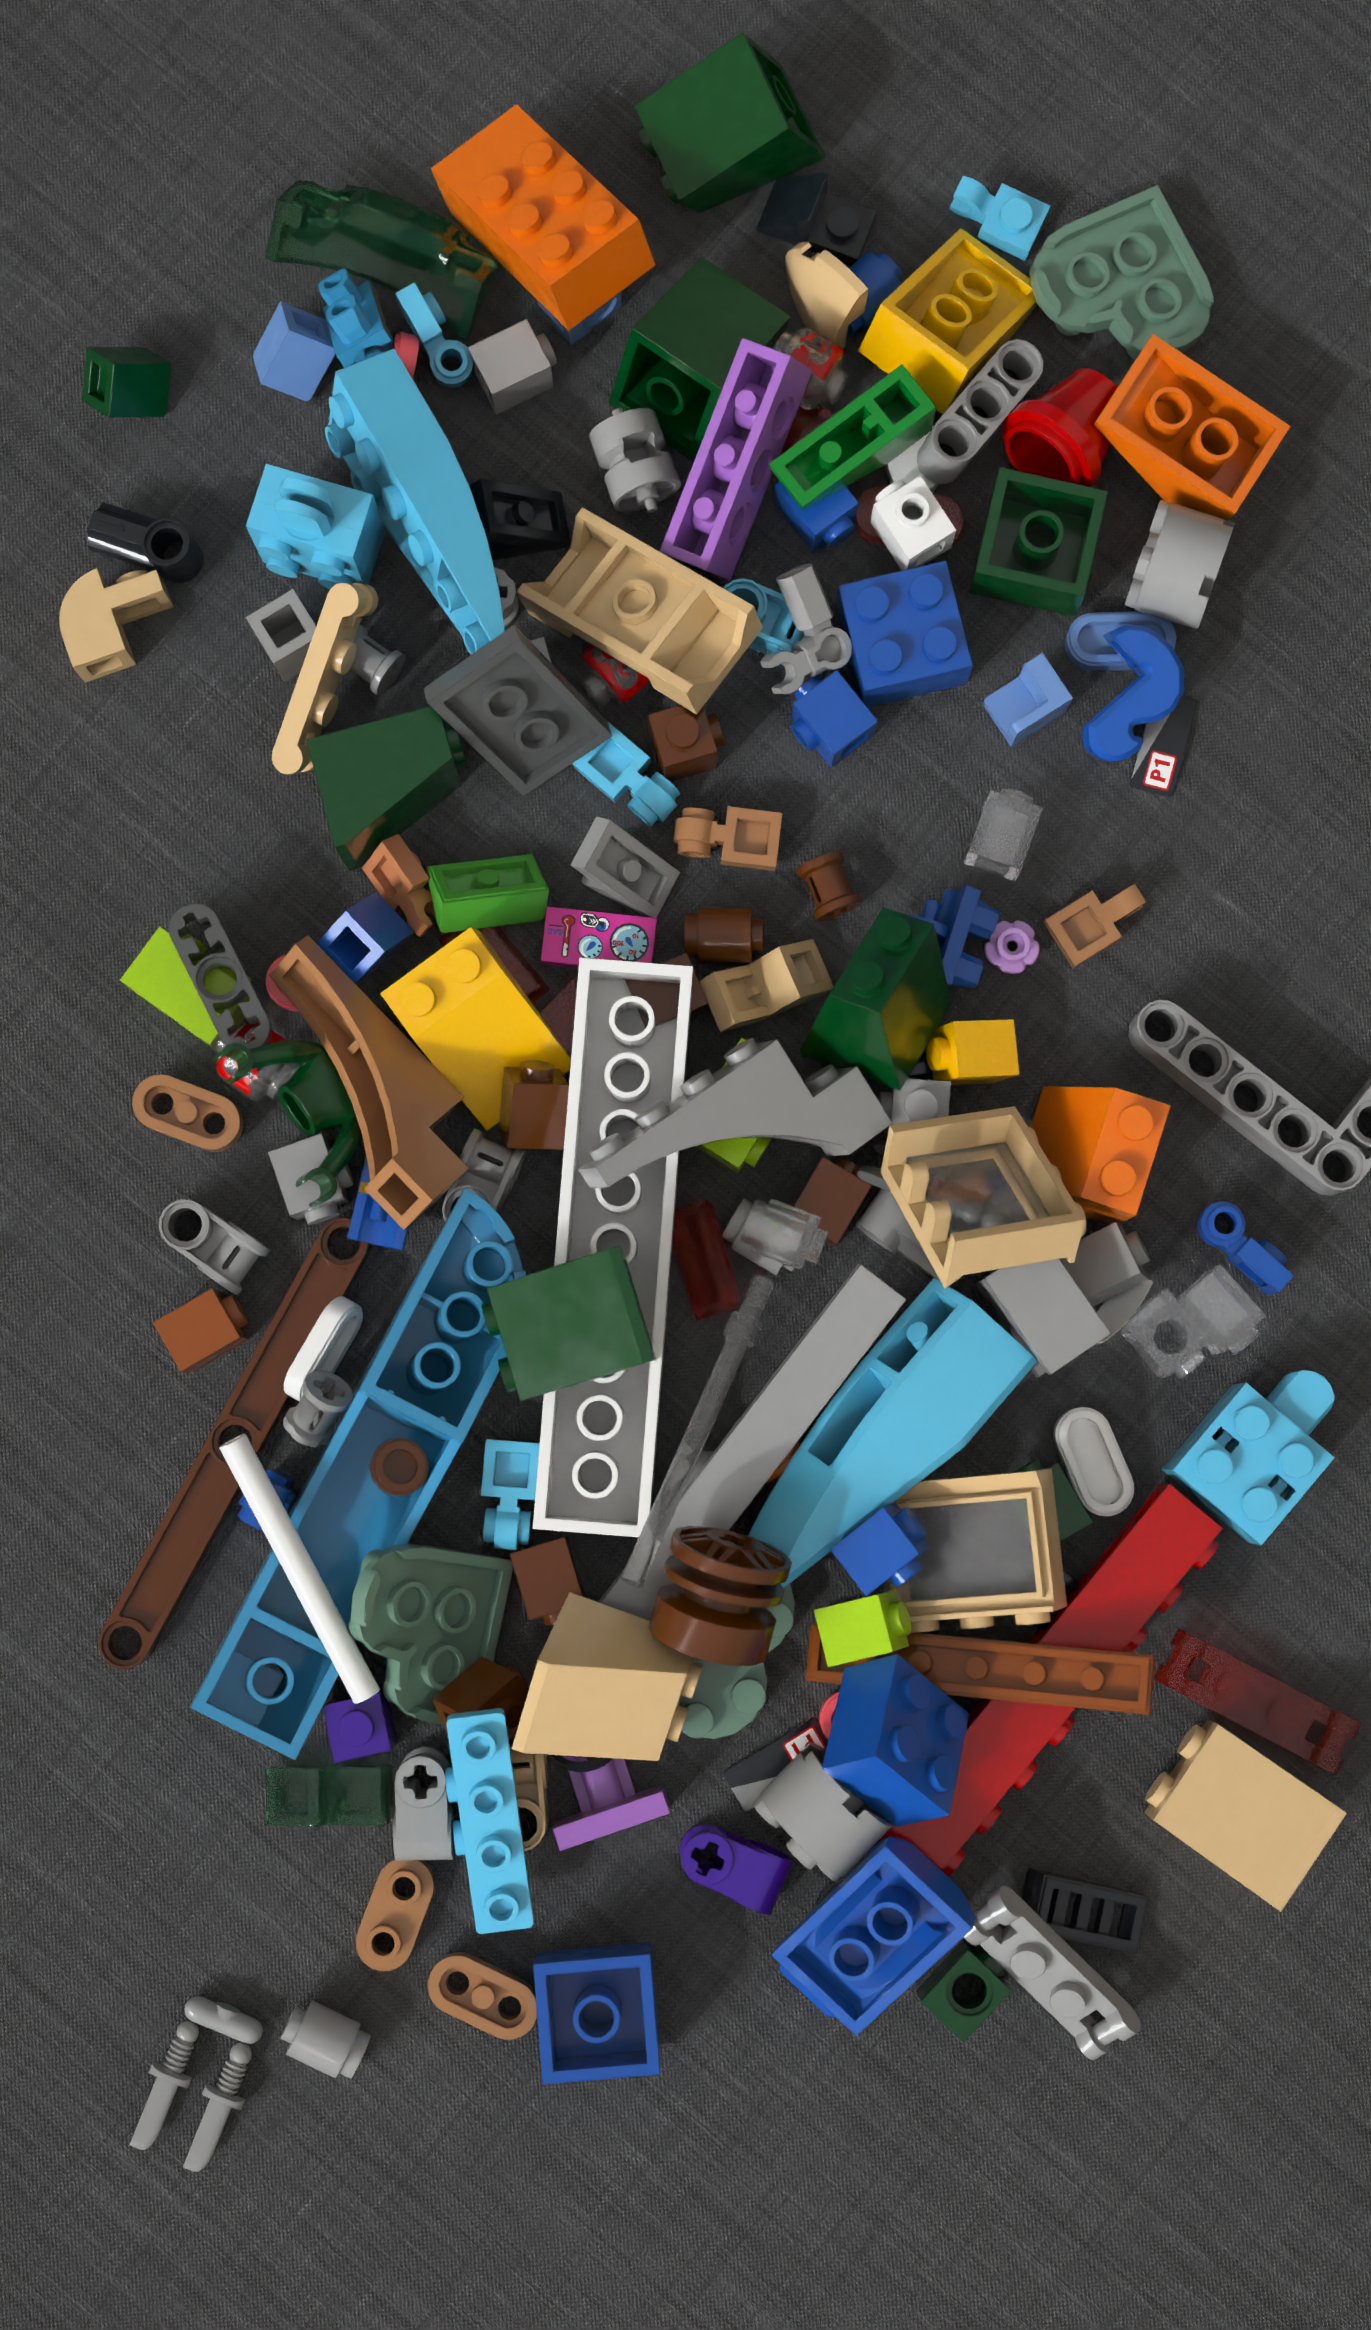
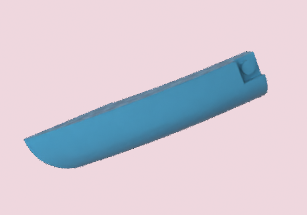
[189,1188,526,1760]

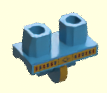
[318,268,393,368]

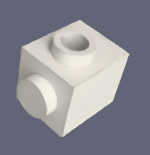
[870,475,956,571]

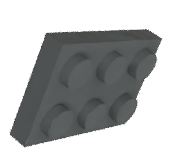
[423,625,612,796]

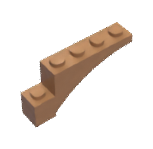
[270,935,469,1230]

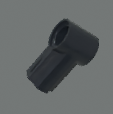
[87,502,204,583]

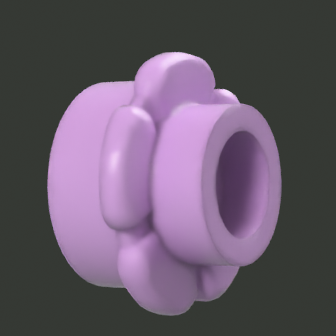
[984,920,1039,974]

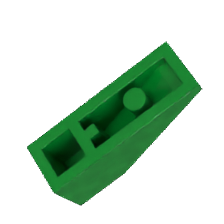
[769,364,936,510]

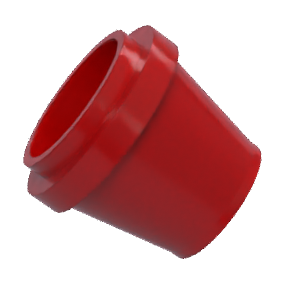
[1003,368,1118,488]

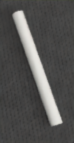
[219,1434,380,1704]

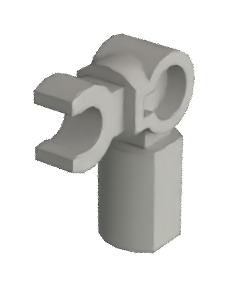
[760,563,852,694]

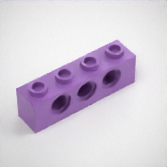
[659,338,813,581]

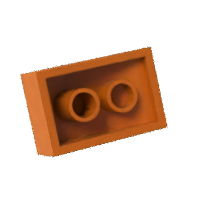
[1094,334,1290,521]

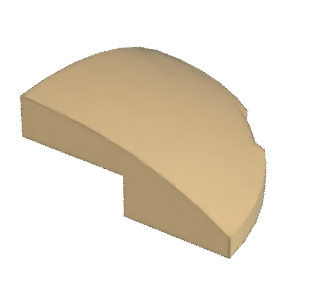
[785,242,868,358]

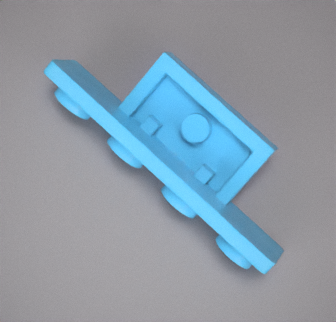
[445,1708,534,1934]

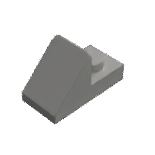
[571,816,680,918]

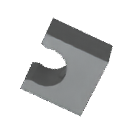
[973,1259,1111,1377]

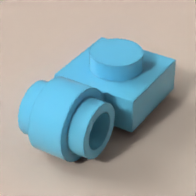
[396,282,473,388]
[572,722,681,827]
[481,1439,540,1550]

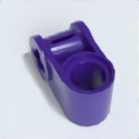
[680,1823,794,1915]

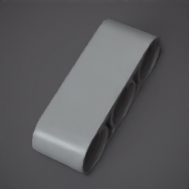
[917,339,1043,484]

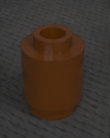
[684,907,765,963]

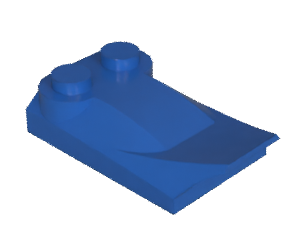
[771,1836,976,2036]

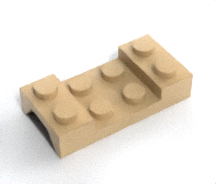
[516,507,763,714]

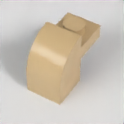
[59,568,174,683]

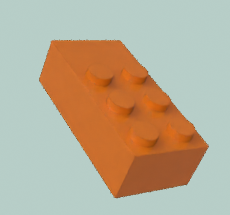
[430,104,655,331]

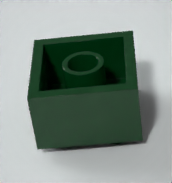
[969,467,1108,617]

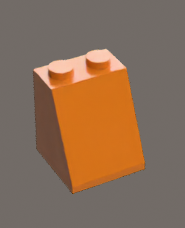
[1030,1086,1171,1225]

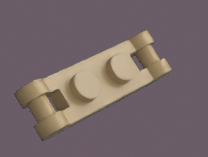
[272,583,378,775]

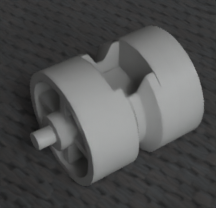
[589,408,681,513]

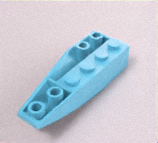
[325,348,505,655]
[748,1278,1037,1588]

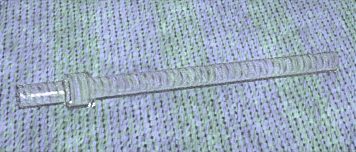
[621,1275,774,1588]

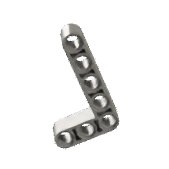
[1128,1000,1371,1196]

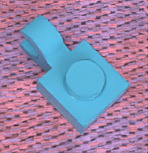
[949,176,1050,261]

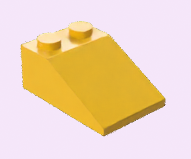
[858,228,1038,414]
[380,927,571,1131]

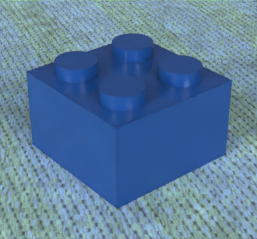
[835,561,973,707]
[822,1654,969,1827]
[533,1942,661,2085]

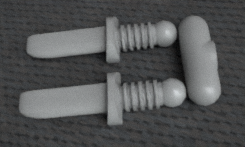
[130,1996,263,2172]

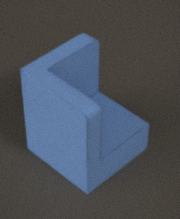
[253,301,335,401]
[983,652,1073,747]

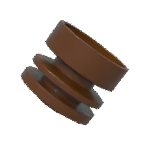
[648,1526,792,1666]

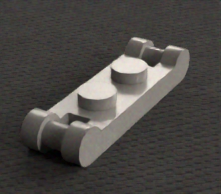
[964,1885,1141,2060]

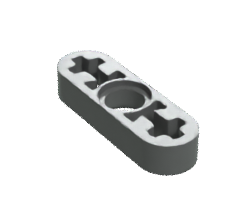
[169,904,272,1049]

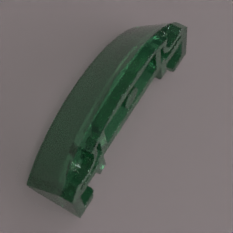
[265,181,498,340]

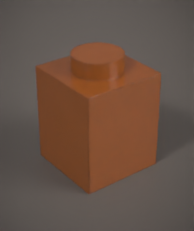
[153,1288,249,1373]

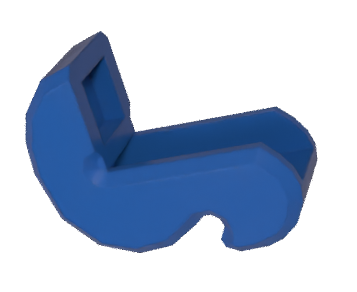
[1082,625,1184,762]

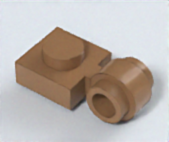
[673,806,782,871]

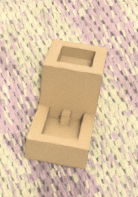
[699,939,834,1032]

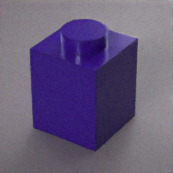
[323,1688,398,1763]

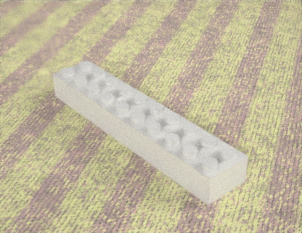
[533,958,693,1538]

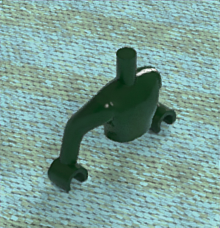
[212,1040,363,1207]

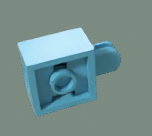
[246,464,386,589]
[1162,1370,1335,1545]

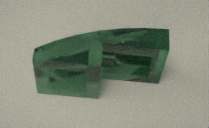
[266,1765,390,1827]

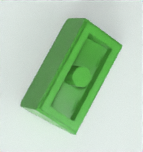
[426,854,549,933]

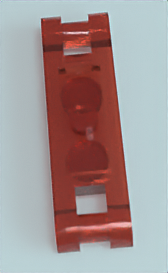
[1154,1628,1362,1775]

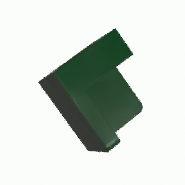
[82,347,172,418]

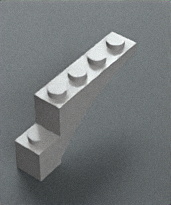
[578,1038,892,1188]

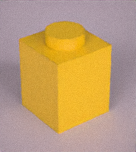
[926,1019,1019,1085]

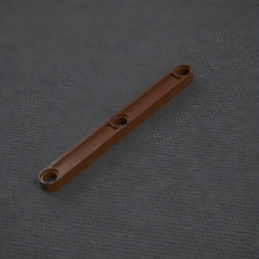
[98,1218,371,1669]

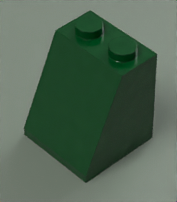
[634,32,825,214]
[608,256,791,461]
[306,706,467,871]
[800,907,951,1091]
[481,1245,657,1401]

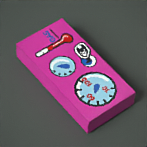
[541,907,657,968]

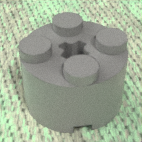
[1125,500,1235,630]
[753,1742,892,1882]

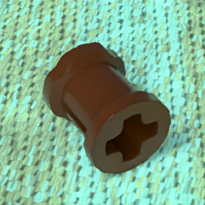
[796,851,862,922]

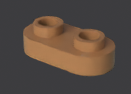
[132,1074,244,1152]
[356,1858,436,1971]
[428,1952,537,2040]

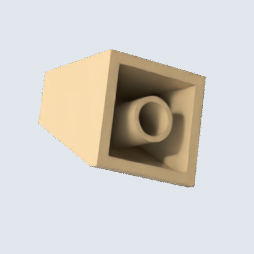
[512,1592,703,1761]
[1144,1719,1347,1912]

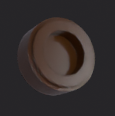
[370,1438,429,1497]

